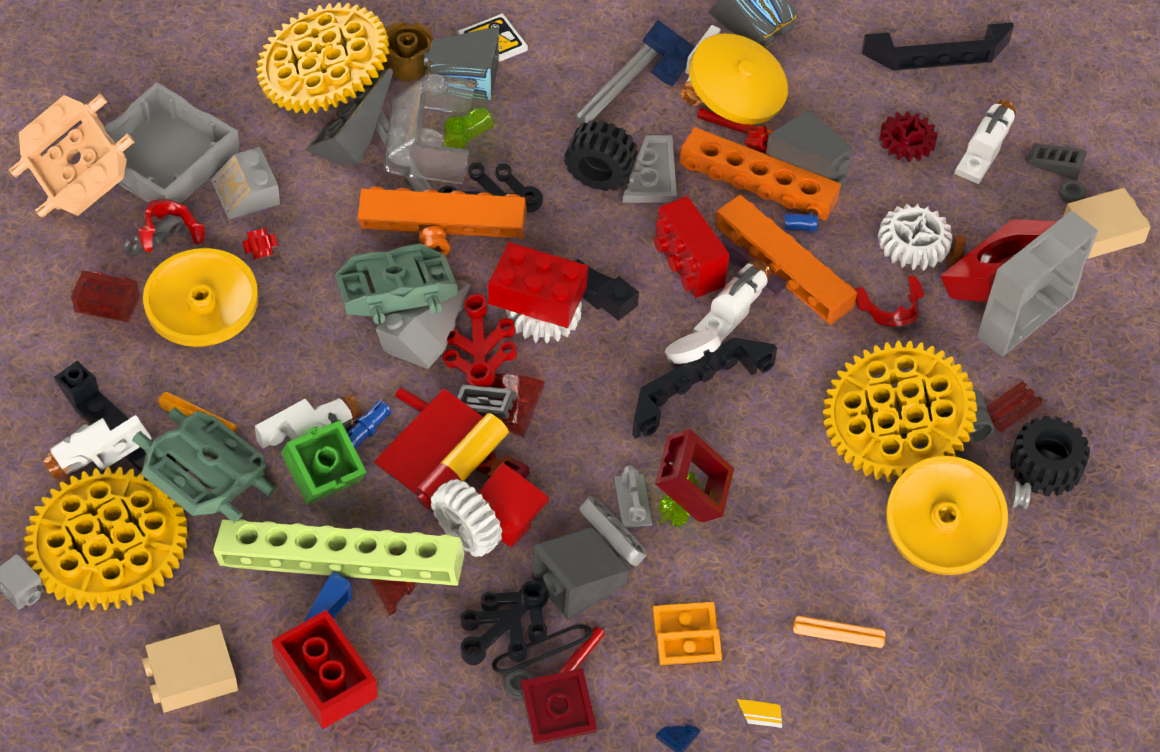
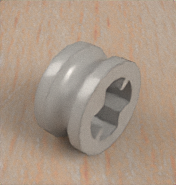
[1011,481,1031,509]

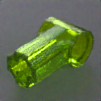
[443,107,494,151]

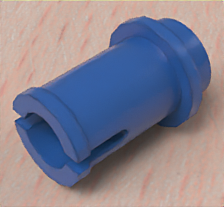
[785,212,818,233]

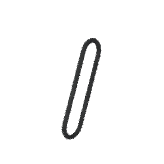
[492,624,593,674]

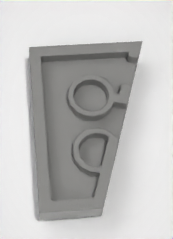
[622,135,677,203]

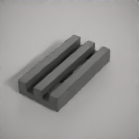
[457,384,517,420]

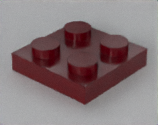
[520,668,597,745]

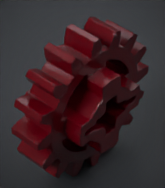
[879,111,938,162]

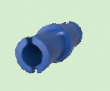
[347,400,392,449]

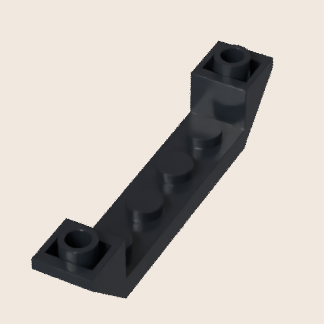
[862,22,1014,71]
[632,337,777,439]
[54,360,188,472]

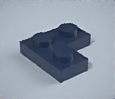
[642,20,695,86]

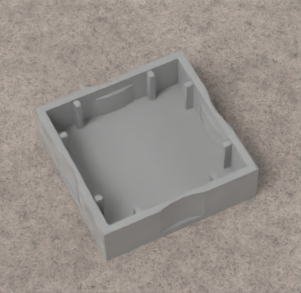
[104,82,240,215]
[977,210,1098,357]

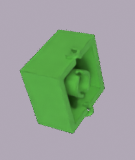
[281,420,367,506]

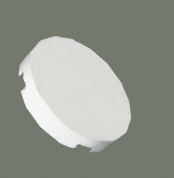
[665,330,721,364]

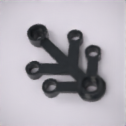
[438,162,543,213]
[461,581,549,665]

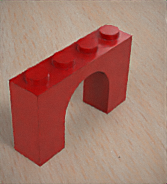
[940,219,1057,302]

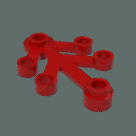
[443,294,517,387]

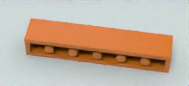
[358,186,527,239]
[715,195,857,325]

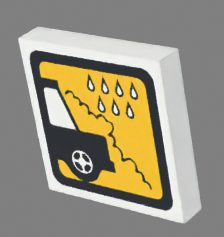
[458,13,528,62]

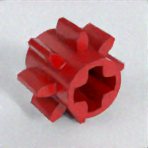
[745,126,775,154]
[242,228,278,260]

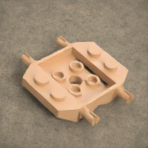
[9,94,135,218]

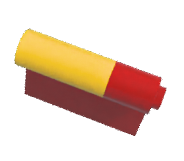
[374,389,509,509]

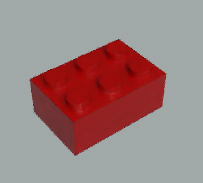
[654,196,729,298]
[488,242,588,328]
[272,610,378,729]

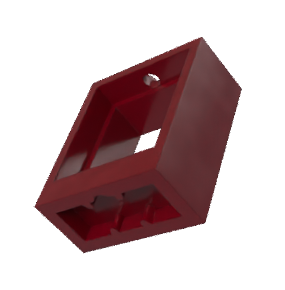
[655,429,734,522]

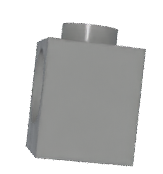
[0,554,44,610]

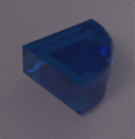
[656,724,701,752]

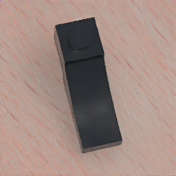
[575,259,639,321]

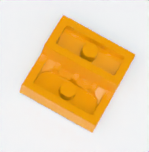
[652,602,722,665]

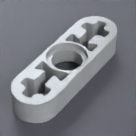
[579,496,648,566]

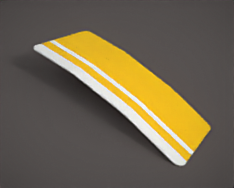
[737,699,782,728]

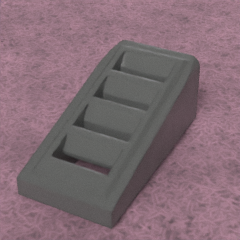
[1026,143,1087,180]

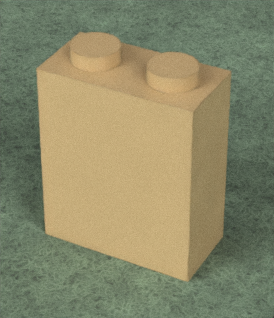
[1063,188,1151,259]
[142,624,238,712]

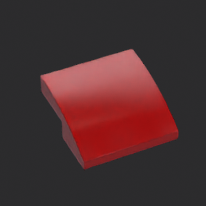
[478,463,549,548]

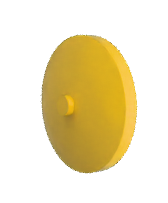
[689,33,788,125]
[143,248,259,347]
[886,456,1008,575]

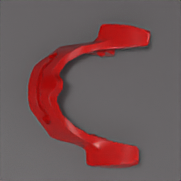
[138,199,205,252]
[855,275,924,327]

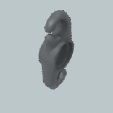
[122,215,185,256]

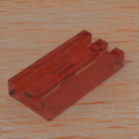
[986,381,1043,432]

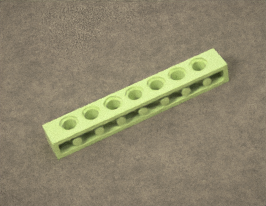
[213,519,465,586]

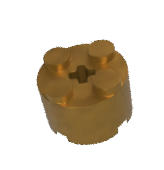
[383,21,433,82]

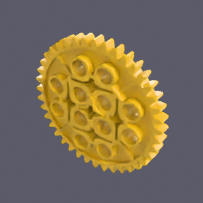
[256,3,390,114]
[823,341,977,482]
[24,467,188,610]

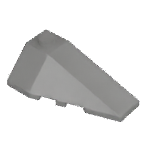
[375,278,472,369]

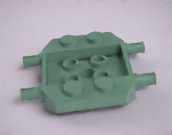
[335,243,458,324]
[132,407,276,523]

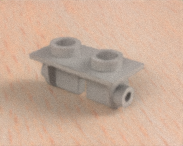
[614,465,652,528]

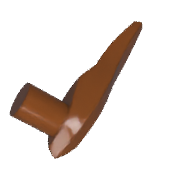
[946,235,967,271]

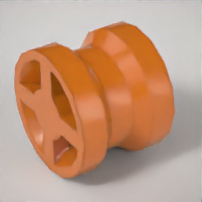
[419,226,450,256]

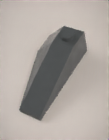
[306,68,393,167]

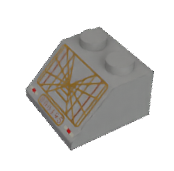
[211,147,280,220]

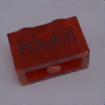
[71,270,140,323]

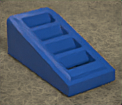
[304,571,352,622]

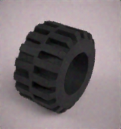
[564,120,638,191]
[1010,416,1090,496]

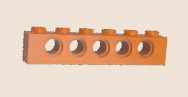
[679,127,841,221]

